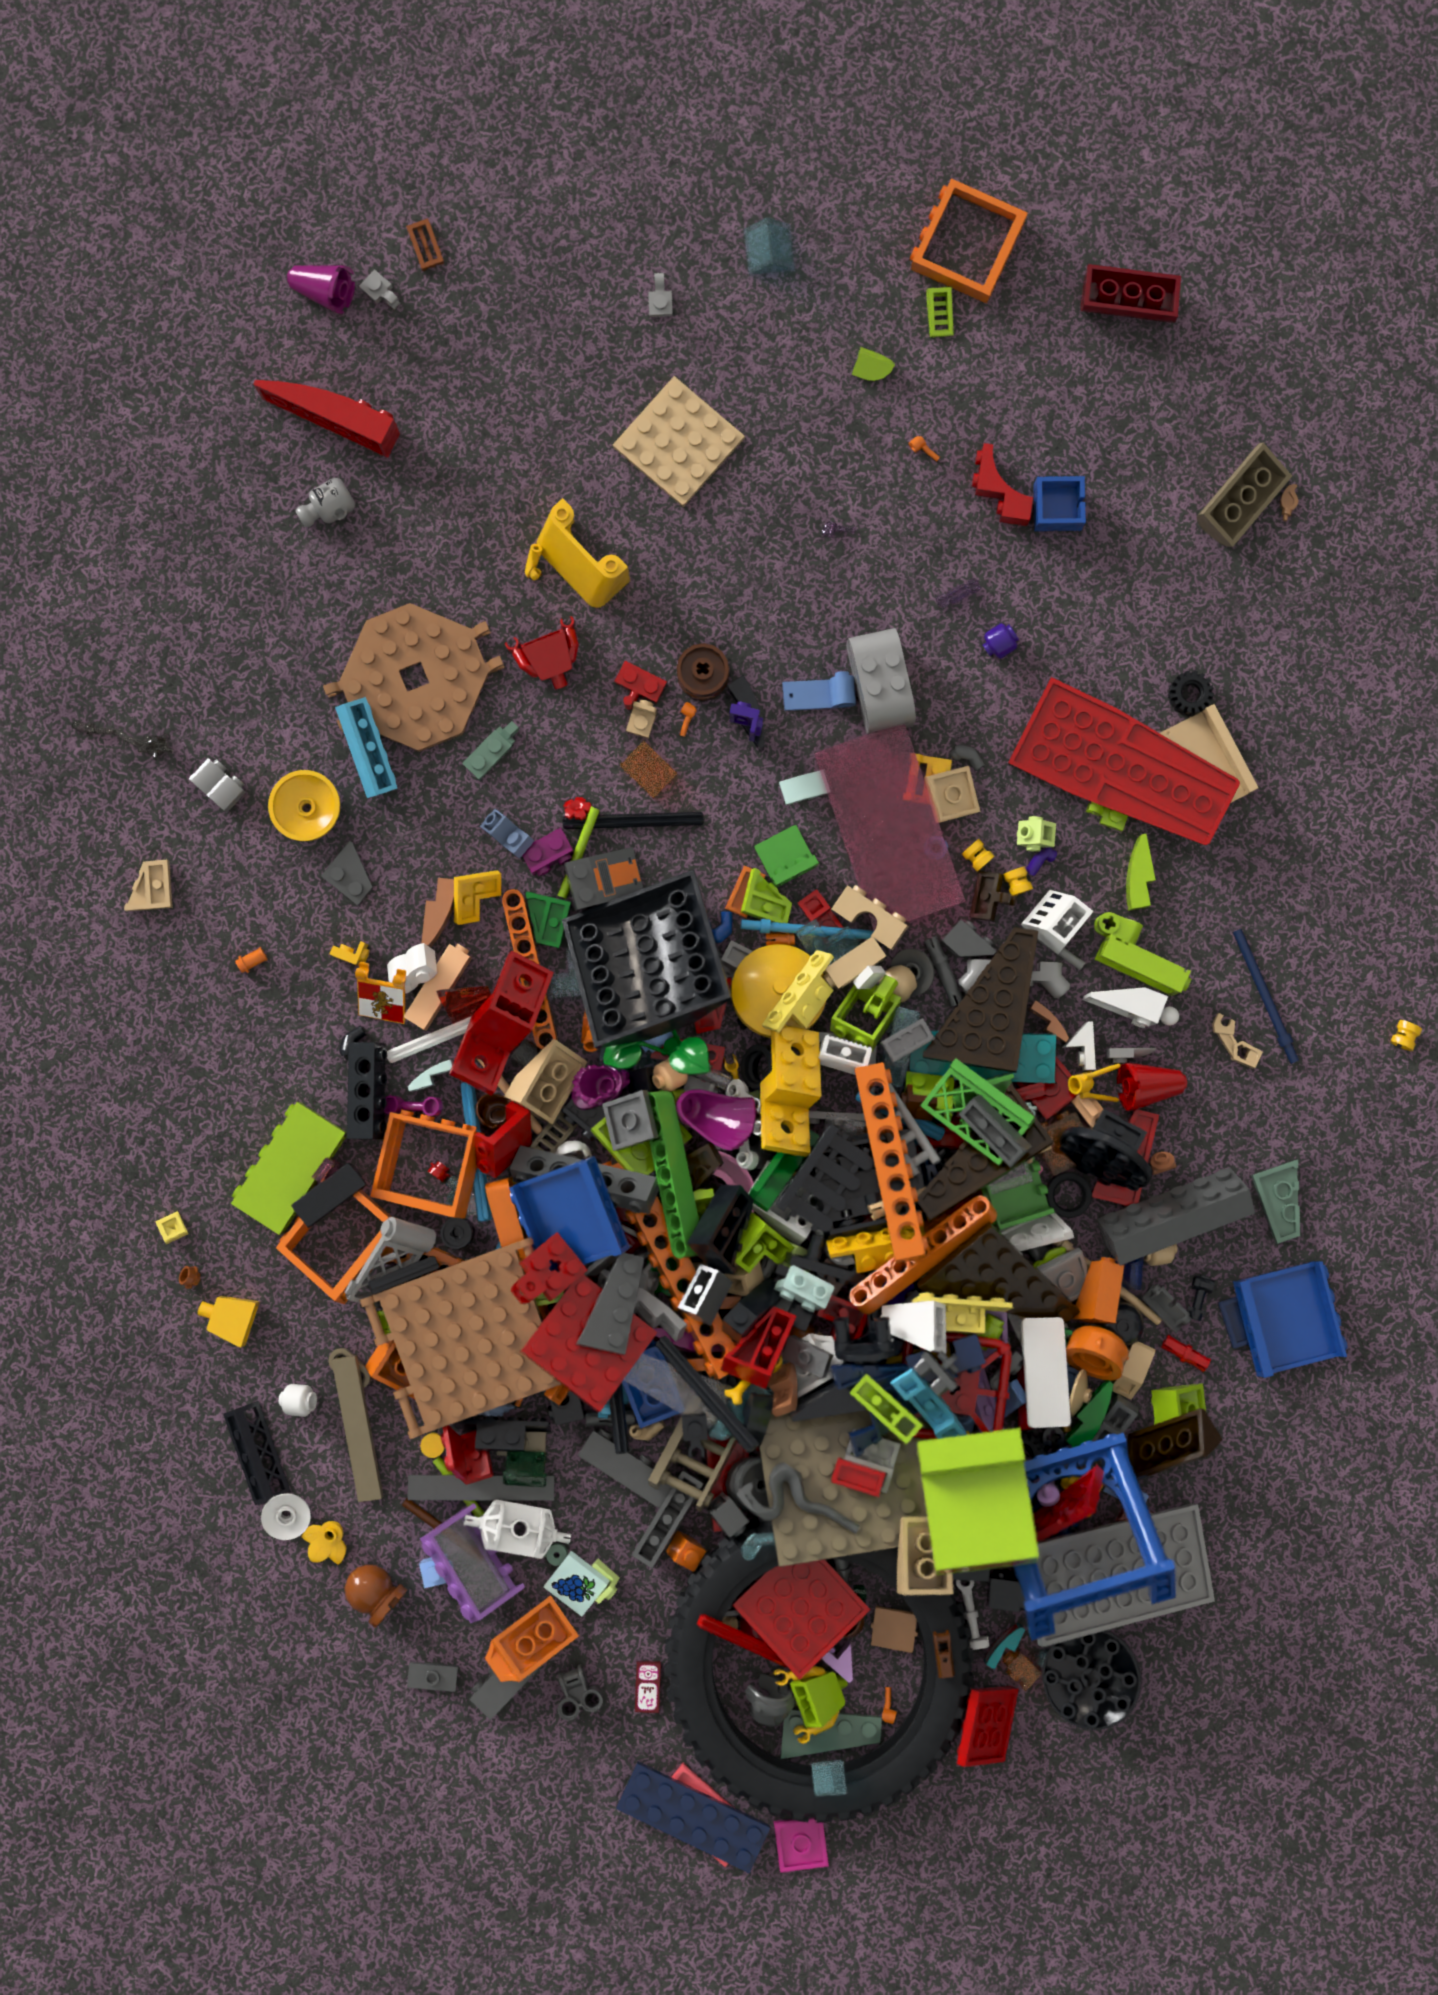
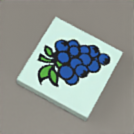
[544,1551,610,1616]

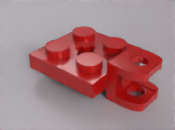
[511,1232,588,1305]

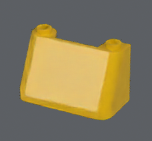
[537,498,630,608]

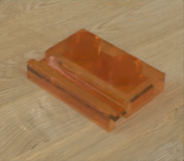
[620,741,678,799]

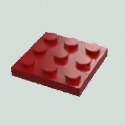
[957,1686,1019,1767]

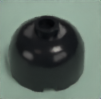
[1095,1301,1144,1348]

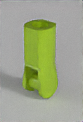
[863,975,898,1019]

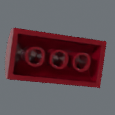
[1081,264,1181,323]

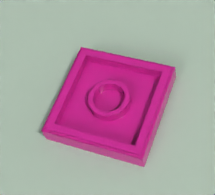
[774,1818,829,1873]

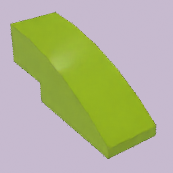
[1126,834,1156,911]

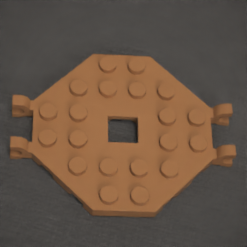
[323,603,505,752]

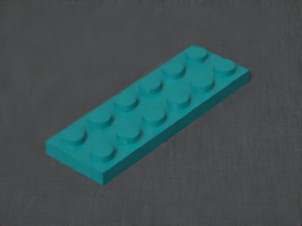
[910,1030,1056,1083]

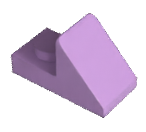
[821,1640,853,1683]

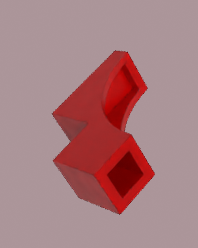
[972,443,1033,526]

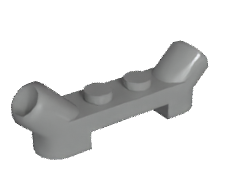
[958,959,1070,999]

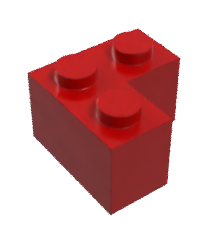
[814,1294,867,1340]

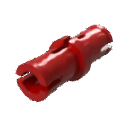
[1161,1334,1211,1373]

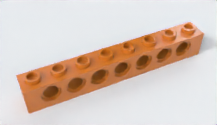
[855,1062,929,1264]
[625,1196,735,1380]

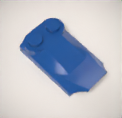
[622,1340,685,1429]

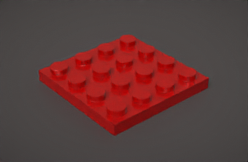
[520,1274,658,1412]
[732,1560,870,1680]

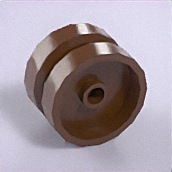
[677,643,729,701]

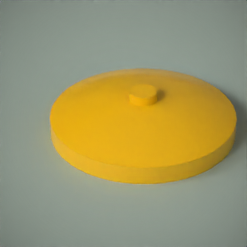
[731,944,826,1038]

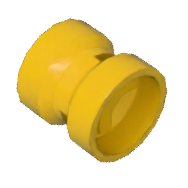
[961,839,995,872]
[1003,866,1033,896]
[1390,1020,1422,1052]

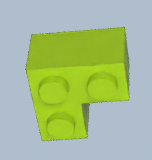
[735,1212,795,1273]

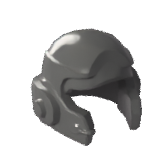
[745,1674,796,1727]

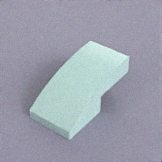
[779,770,831,806]
[408,1060,453,1092]

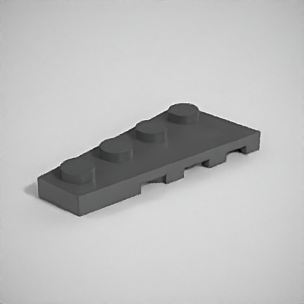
[576,1253,644,1355]

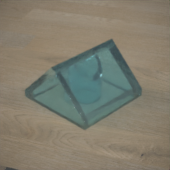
[744,217,795,275]

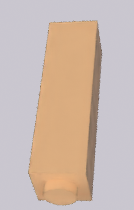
[404,943,472,1031]

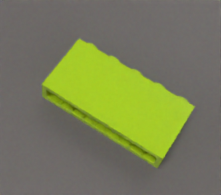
[231,1102,347,1235]

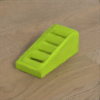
[926,287,954,337]

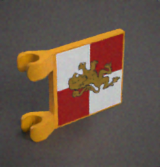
[355,962,407,1024]

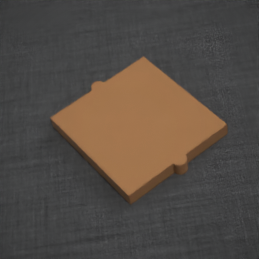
[871,1606,918,1653]

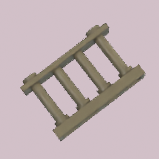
[648,1394,745,1512]

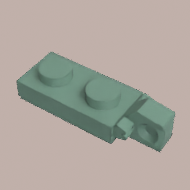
[462,721,520,781]

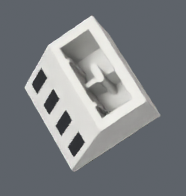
[1021,890,1093,954]

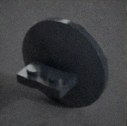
[1059,1108,1153,1191]
[1042,1630,1142,1730]

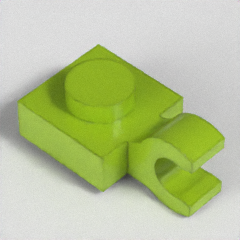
[1086,802,1128,832]

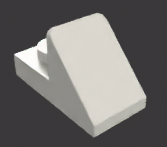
[1062,1022,1096,1071]

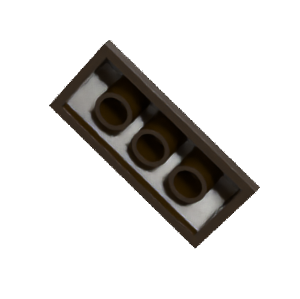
[1128,1408,1223,1480]

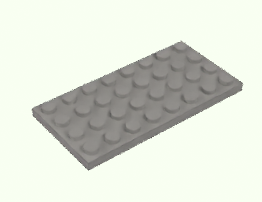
[1037,1503,1215,1647]

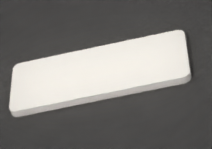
[1021,1317,1071,1428]

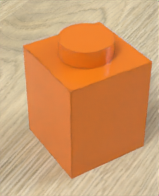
[665,1531,706,1572]

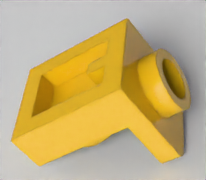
[330,941,370,966]

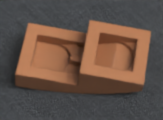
[1028,1000,1069,1043]
[769,1362,798,1417]

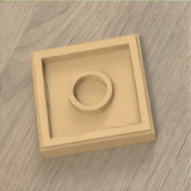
[924,766,980,823]

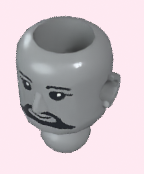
[295,478,355,527]

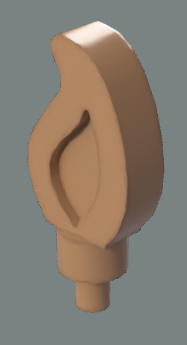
[1280,484,1298,521]

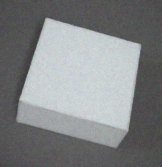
[853,966,886,989]

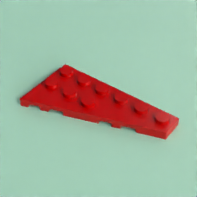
[1032,1465,1104,1542]

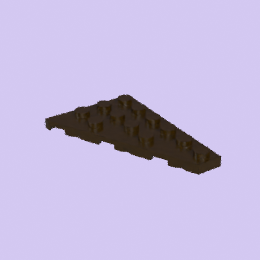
[923,927,1038,1073]
[917,1222,1080,1325]

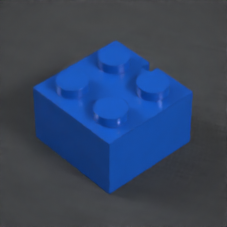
[1033,476,1086,531]

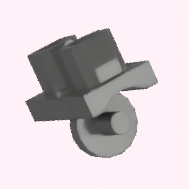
[914,1350,959,1396]

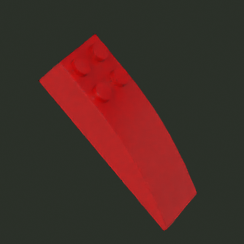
[253,380,400,458]

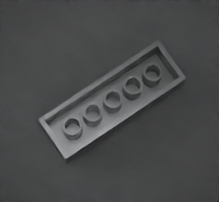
[1097,1168,1255,1265]

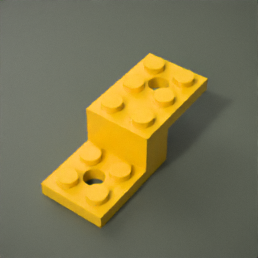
[760,1025,821,1157]

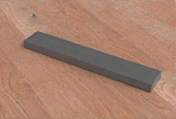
[407,1475,554,1500]

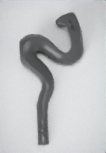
[737,1462,860,1534]

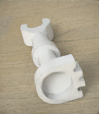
[955,1580,990,1650]

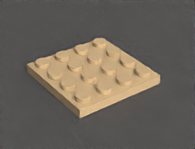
[613,376,745,507]

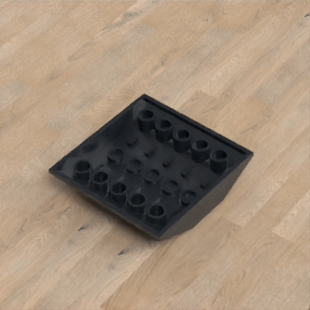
[561,869,732,1049]

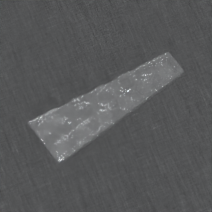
[623,1353,732,1432]

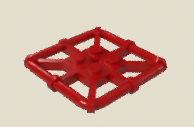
[901,1332,1012,1440]

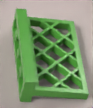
[920,1058,1035,1166]

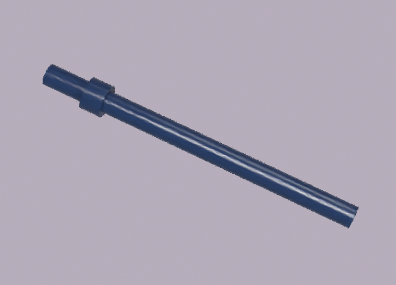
[1233,929,1299,1064]

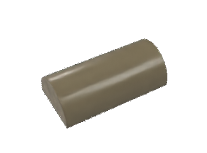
[1197,443,1292,547]

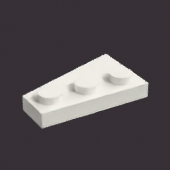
[999,1213,1074,1251]

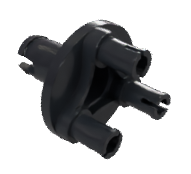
[833,1308,904,1365]

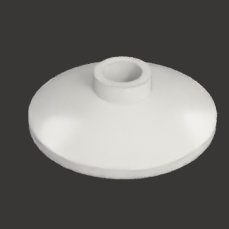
[261,1494,311,1540]

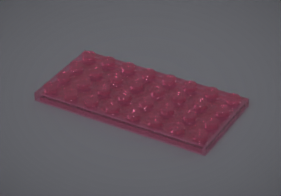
[814,724,966,931]

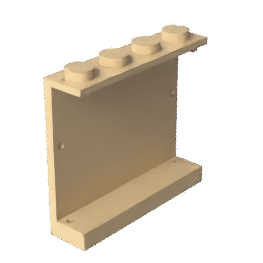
[1160,704,1258,803]

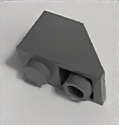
[940,920,997,958]

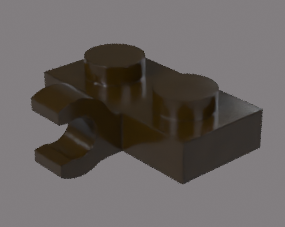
[969,871,1017,922]

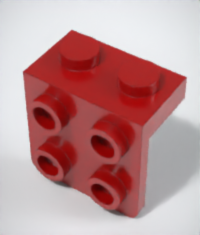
[441,1425,493,1485]

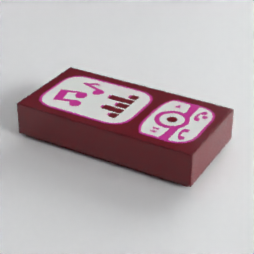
[635,1661,661,1713]

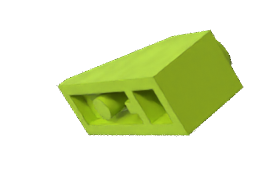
[850,1374,924,1444]

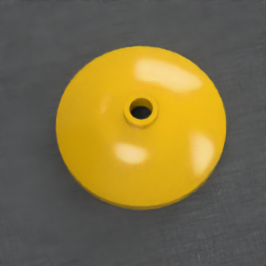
[268,770,340,842]

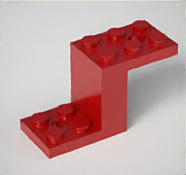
[449,951,554,1096]

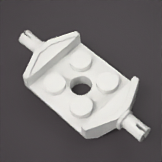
[464,1500,571,1559]

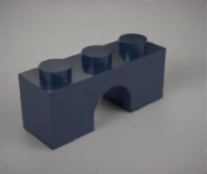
[905,1334,986,1384]

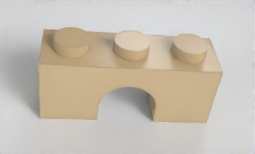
[832,885,909,950]

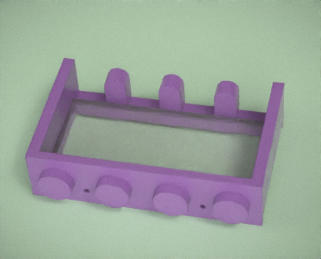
[420,1503,525,1623]

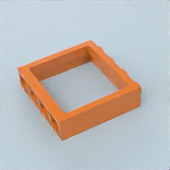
[909,178,1028,304]
[370,1109,485,1219]
[276,1190,392,1305]

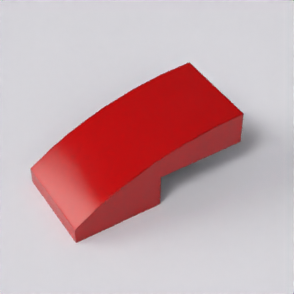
[798,889,844,944]

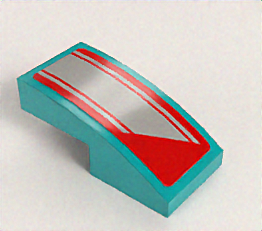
[984,1623,1025,1669]

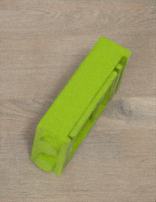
[1094,934,1191,996]

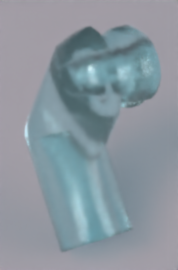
[741,1532,774,1561]

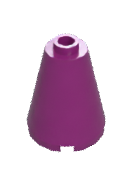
[287,265,355,314]

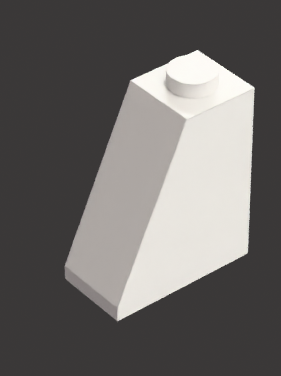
[880,1301,946,1354]

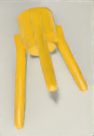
[1068,1064,1121,1102]

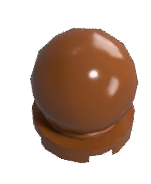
[344,1564,408,1628]

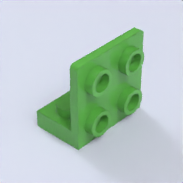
[755,825,819,888]

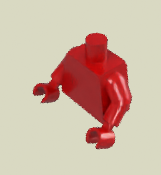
[505,617,579,689]

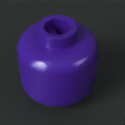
[983,623,1019,659]

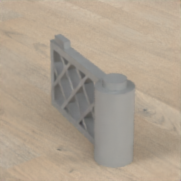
[344,1217,436,1309]

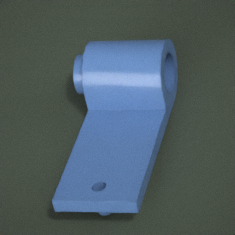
[782,671,856,711]

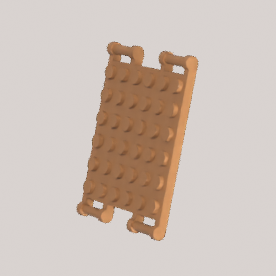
[360,1237,561,1439]

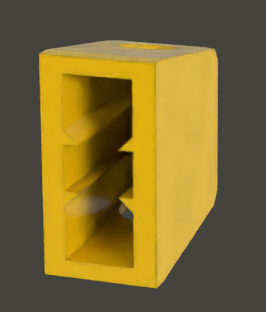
[198,1296,260,1347]

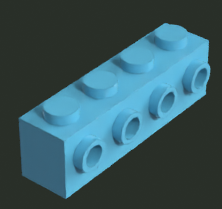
[335,697,397,798]

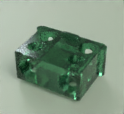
[503,1451,547,1487]

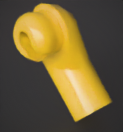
[525,544,542,581]

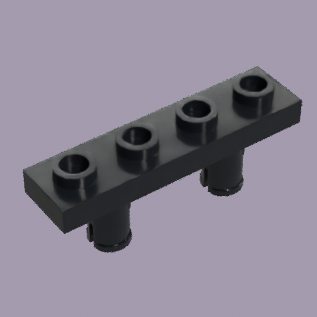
[784,1234,883,1288]

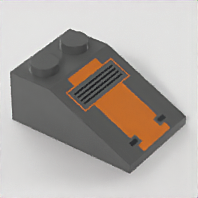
[564,847,643,910]

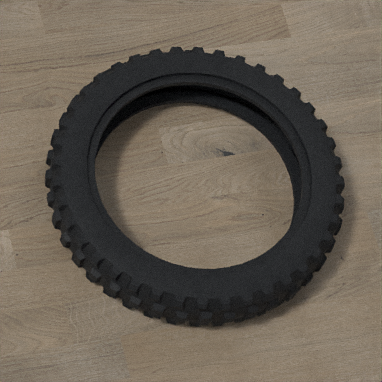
[664,1517,974,1823]

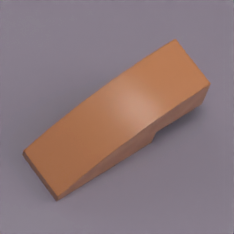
[421,878,454,948]

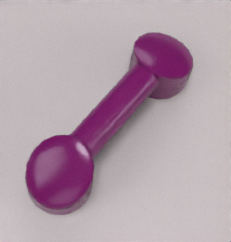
[384,1095,443,1117]

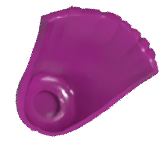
[676,1089,756,1151]

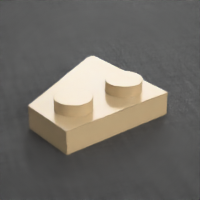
[124,860,173,912]

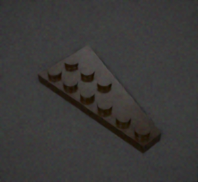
[916,1084,1053,1222]

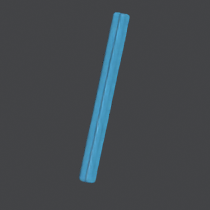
[460,1082,492,1222]

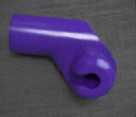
[1026,847,1057,876]

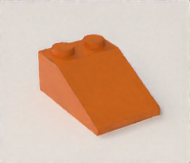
[365,1340,415,1399]

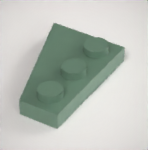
[1251,1159,1300,1244]

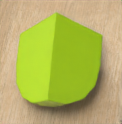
[852,347,895,381]

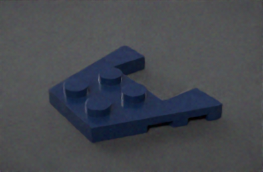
[831,1363,918,1457]

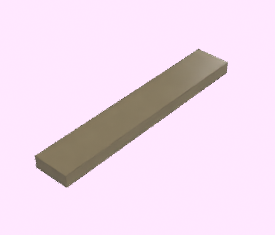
[332,1355,384,1502]

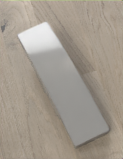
[597,1269,687,1342]

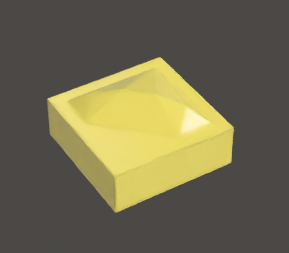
[156,1211,188,1244]

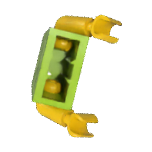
[773,1666,848,1744]

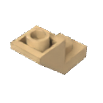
[1111,1342,1156,1399]

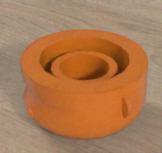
[1066,1325,1129,1380]

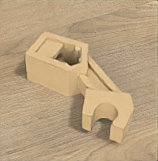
[1212,1013,1263,1069]

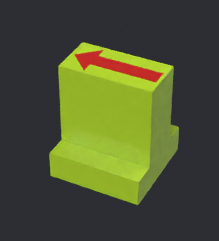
[917,1428,1039,1576]

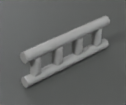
[859,1083,941,1178]

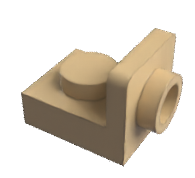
[626,700,657,739]

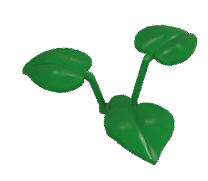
[603,1030,711,1075]

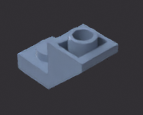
[480,809,534,859]

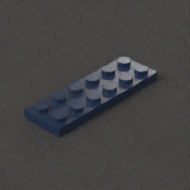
[616,1761,770,1874]

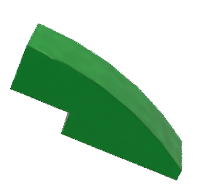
[1065,1380,1113,1448]

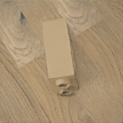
[823,936,886,992]

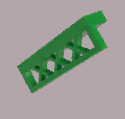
[749,1119,820,1212]

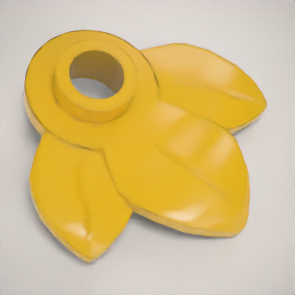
[301,1521,346,1565]

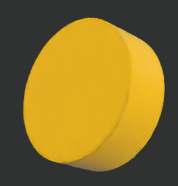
[420,1433,445,1458]

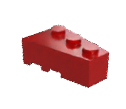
[720,1306,796,1389]

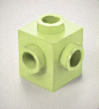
[1017,816,1056,852]

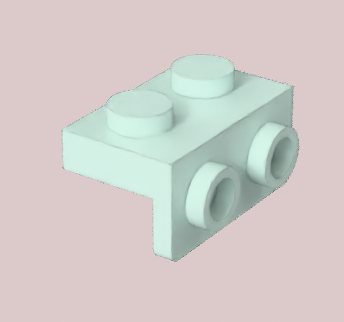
[774,1265,834,1312]

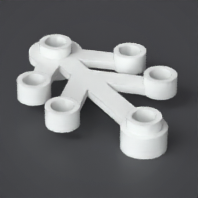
[715,1079,761,1170]

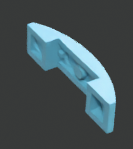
[891,1368,968,1439]

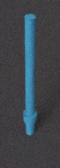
[741,919,876,940]

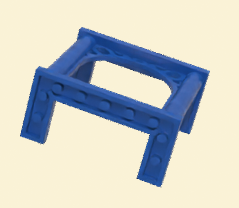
[1014,1433,1176,1640]

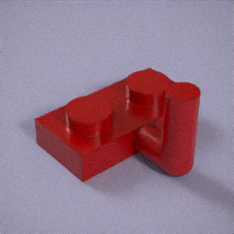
[614,661,667,710]

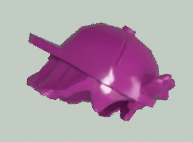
[571,1065,630,1110]

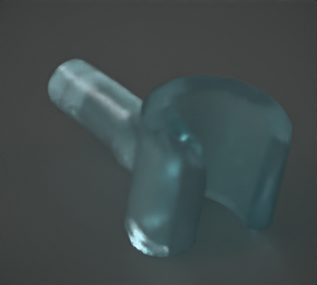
[445,1175,459,1205]

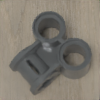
[558,1664,604,1721]

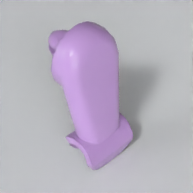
[1034,1478,1060,1507]

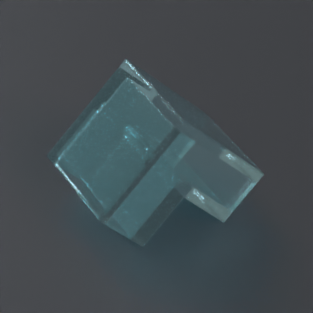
[811,1759,847,1796]

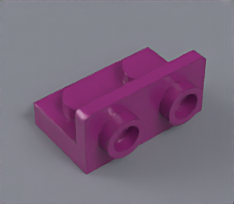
[522,827,574,877]

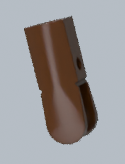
[933,1629,955,1678]

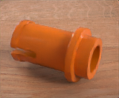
[766,932,795,946]
[235,947,268,973]

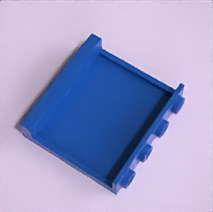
[509,1156,630,1272]
[1233,1261,1347,1378]

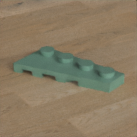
[781,1708,882,1759]

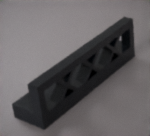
[223,1400,291,1505]

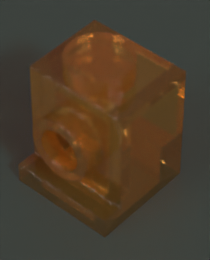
[1002,1648,1042,1692]

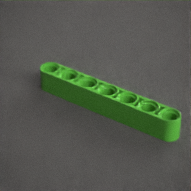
[648,1091,699,1259]

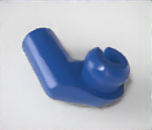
[712,912,733,943]

